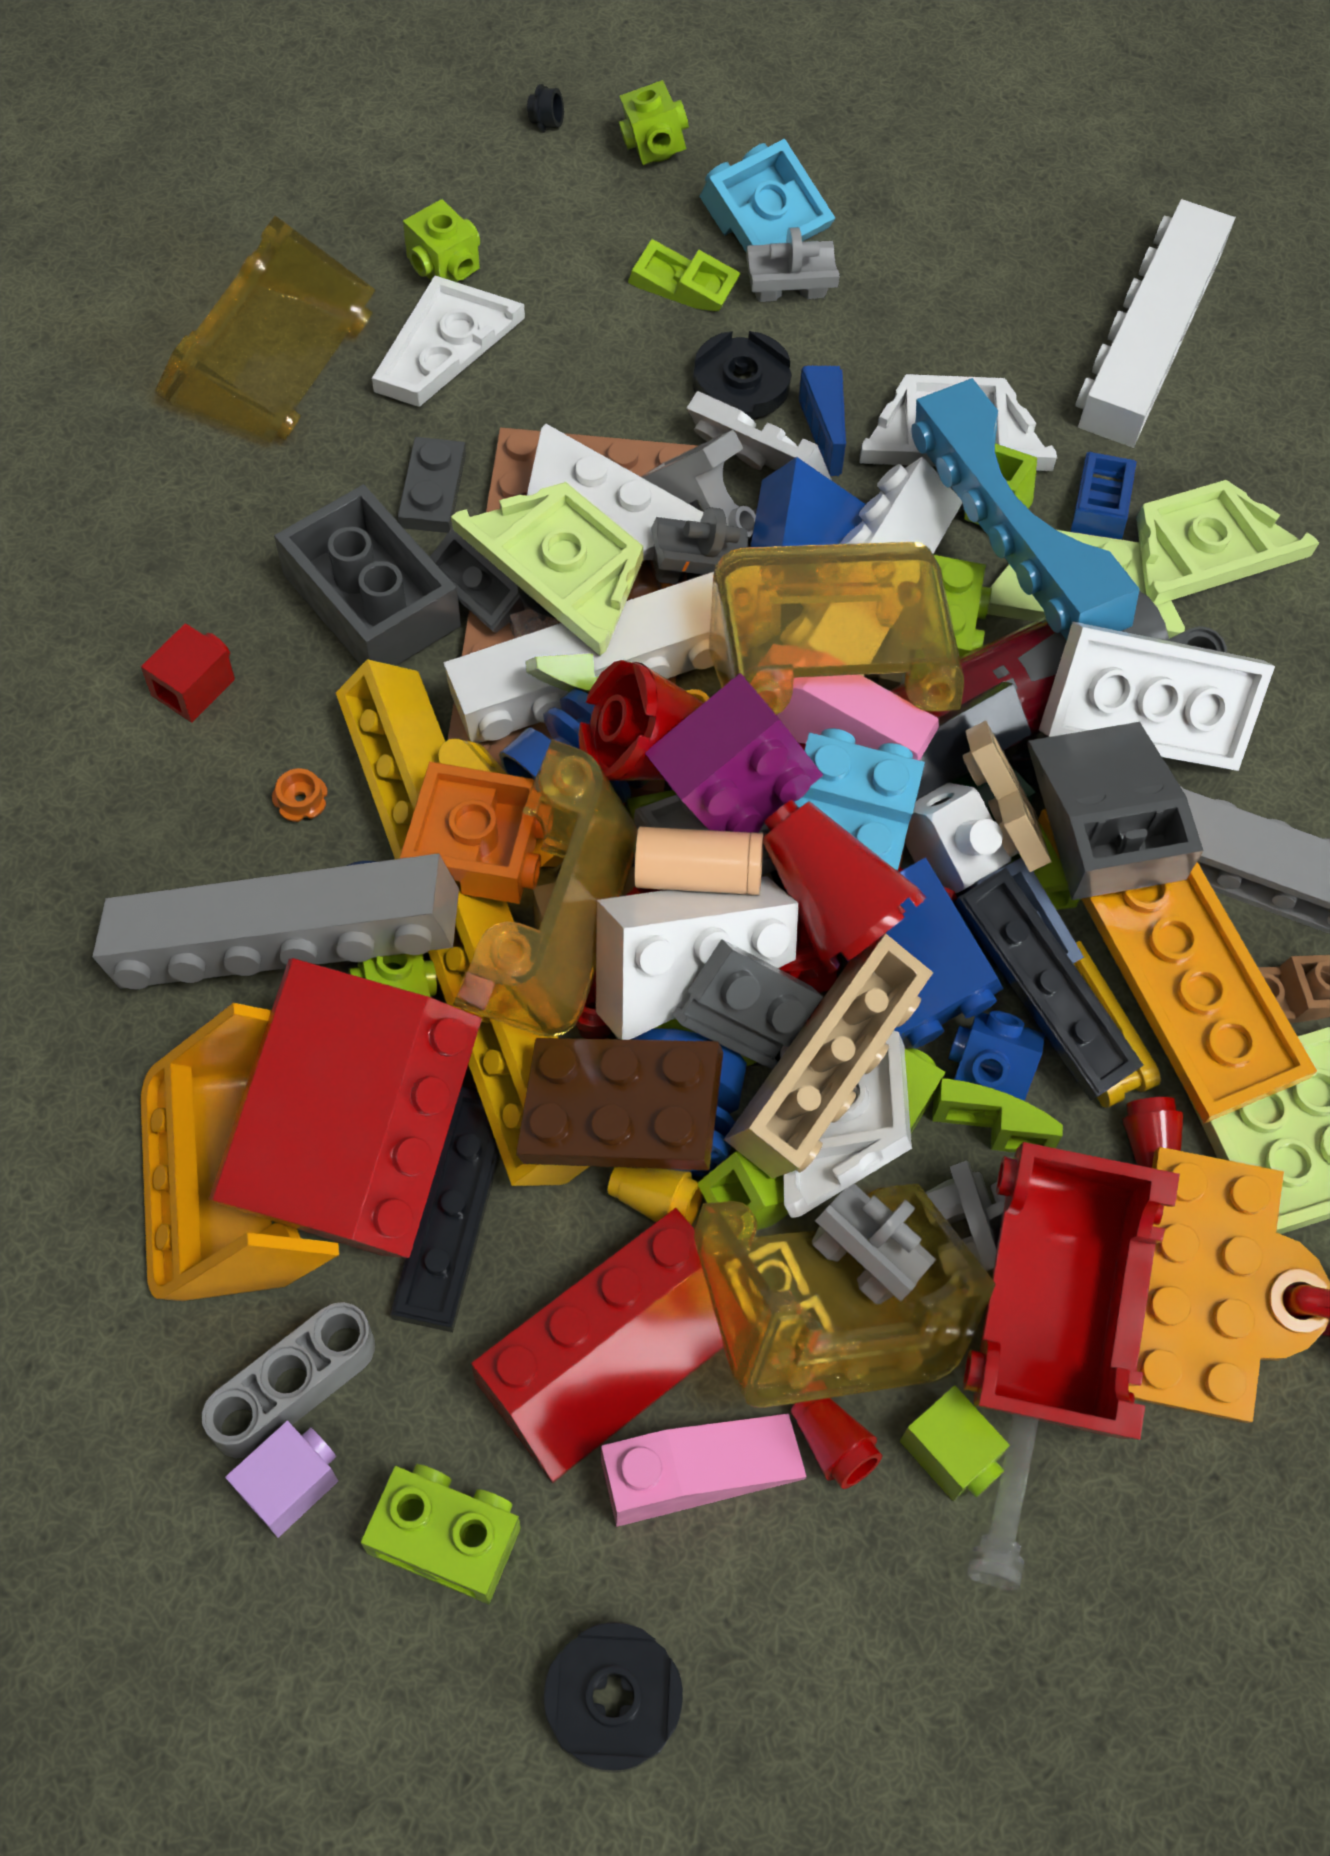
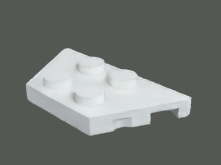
[860,374,1057,471]
[527,424,704,560]
[780,1020,912,1218]

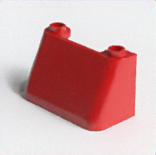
[963,1142,1180,1440]

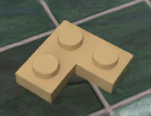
[963,720,1051,872]

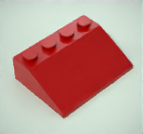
[208,958,482,1258]

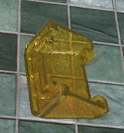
[155,216,376,443]
[709,542,964,715]
[453,739,638,1038]
[694,1184,996,1408]

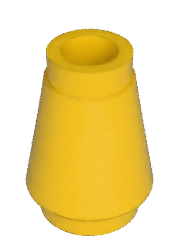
[607,1167,703,1225]

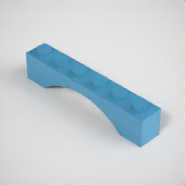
[911,378,1140,640]

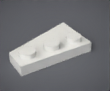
[372,275,525,407]
[687,391,831,480]

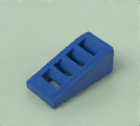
[799,366,846,476]
[1070,452,1137,540]

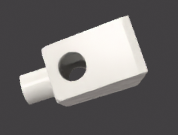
[905,783,1011,893]

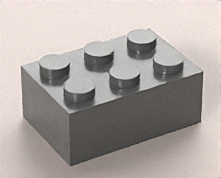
[274,484,461,666]

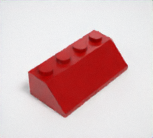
[471,1208,753,1483]

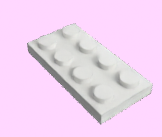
[1039,622,1275,771]

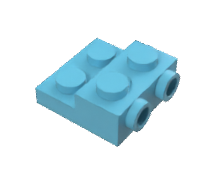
[699,139,835,251]
[795,728,925,871]

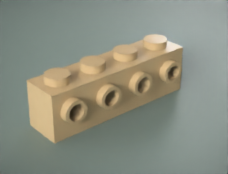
[724,933,933,1179]

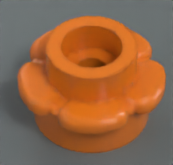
[272,768,328,822]

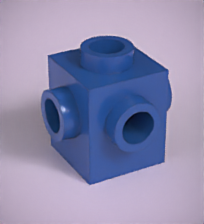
[948,1011,1045,1101]

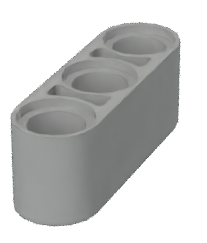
[202,1302,375,1459]

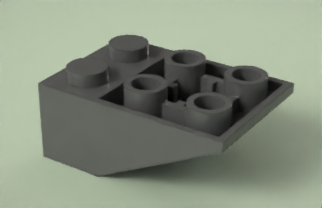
[1027,721,1204,900]

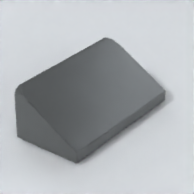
[430,527,526,633]

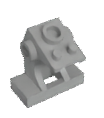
[641,429,757,554]

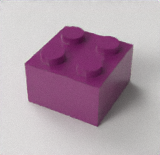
[645,673,823,833]

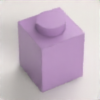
[225,1420,338,1538]

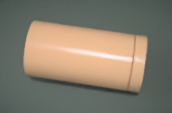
[635,826,763,895]

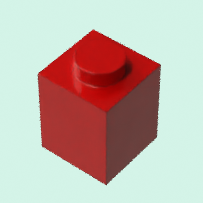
[141,623,235,723]

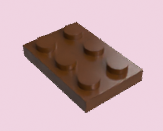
[516,1038,723,1170]

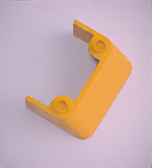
[141,1003,339,1301]

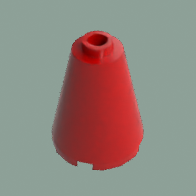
[578,660,704,781]
[763,799,926,974]

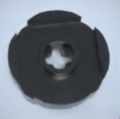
[693,331,792,421]
[544,1623,683,1773]

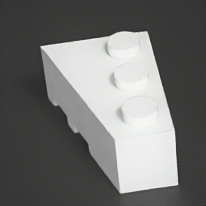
[596,876,798,1040]

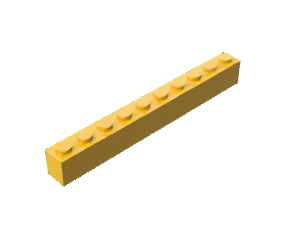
[336,659,590,1186]

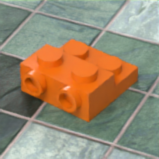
[399,761,554,904]

